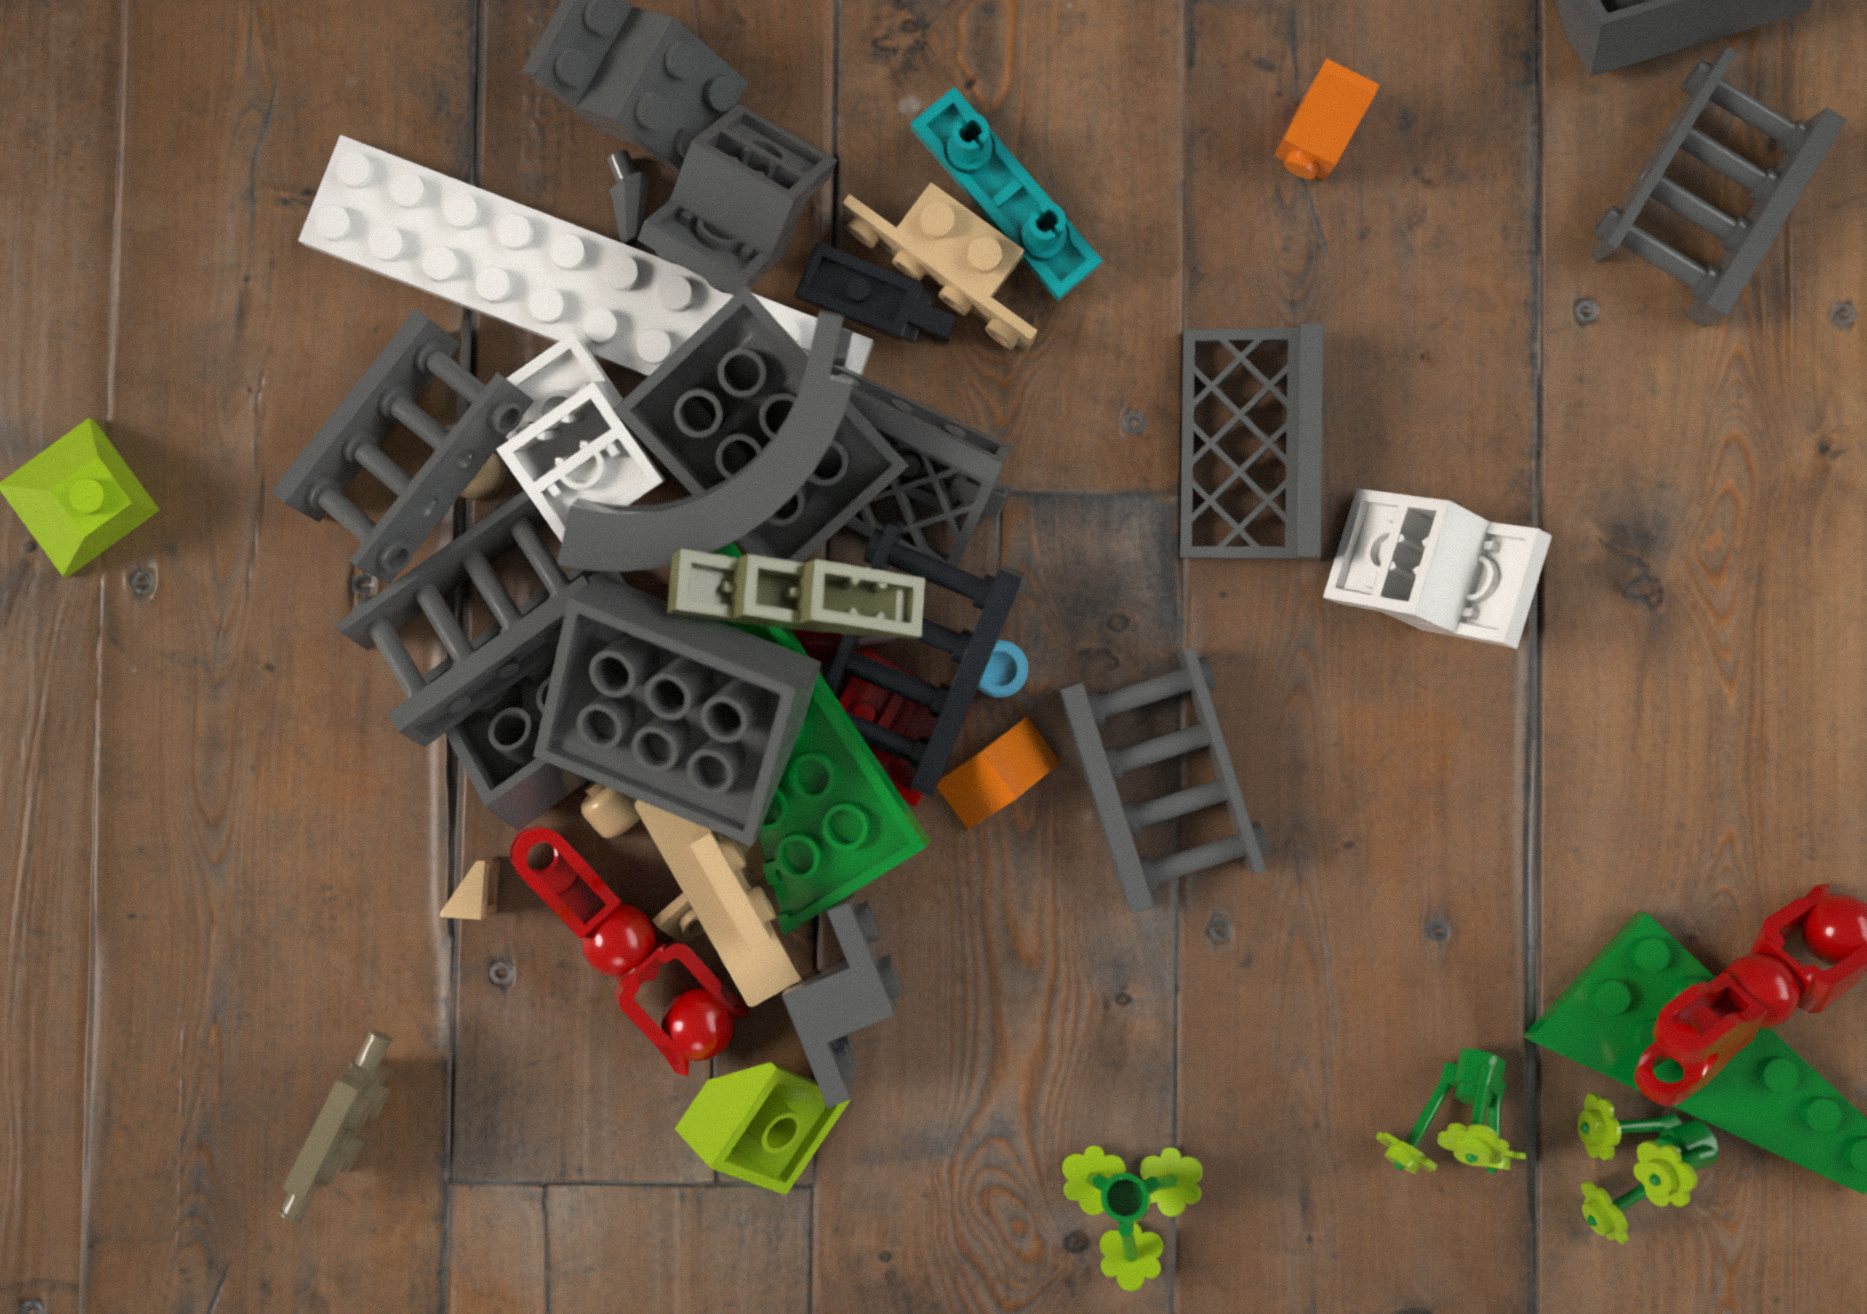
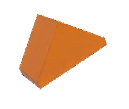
[937,716,1061,830]

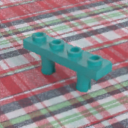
[911,86,1103,302]

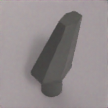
[607,150,650,246]

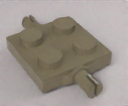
[278,1029,393,1223]

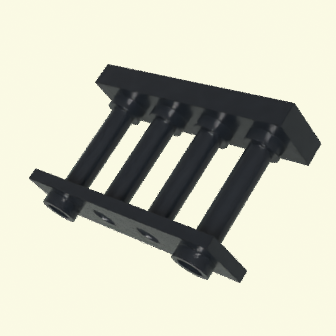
[825,520,1025,797]

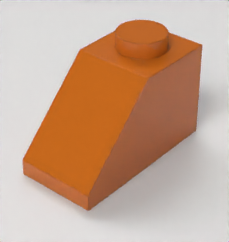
[1274,58,1380,181]

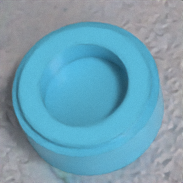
[978,640,1028,698]

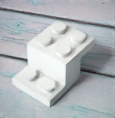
[496,332,666,542]
[1323,488,1552,649]

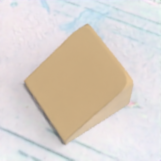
[440,856,500,920]

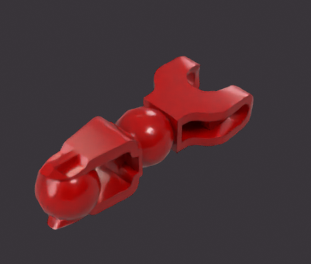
[509,826,750,1077]
[1634,883,1867,1106]

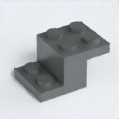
[522,0,749,176]
[638,104,837,296]
[782,892,903,1108]

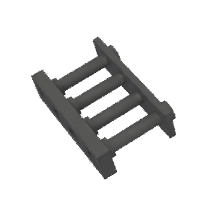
[1588,46,1847,327]
[271,309,534,584]
[336,490,590,747]
[1057,647,1270,914]

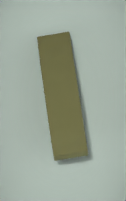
[667,549,925,639]

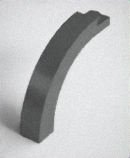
[557,309,853,572]

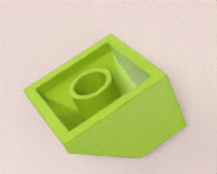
[0,418,160,578]
[675,1062,851,1195]

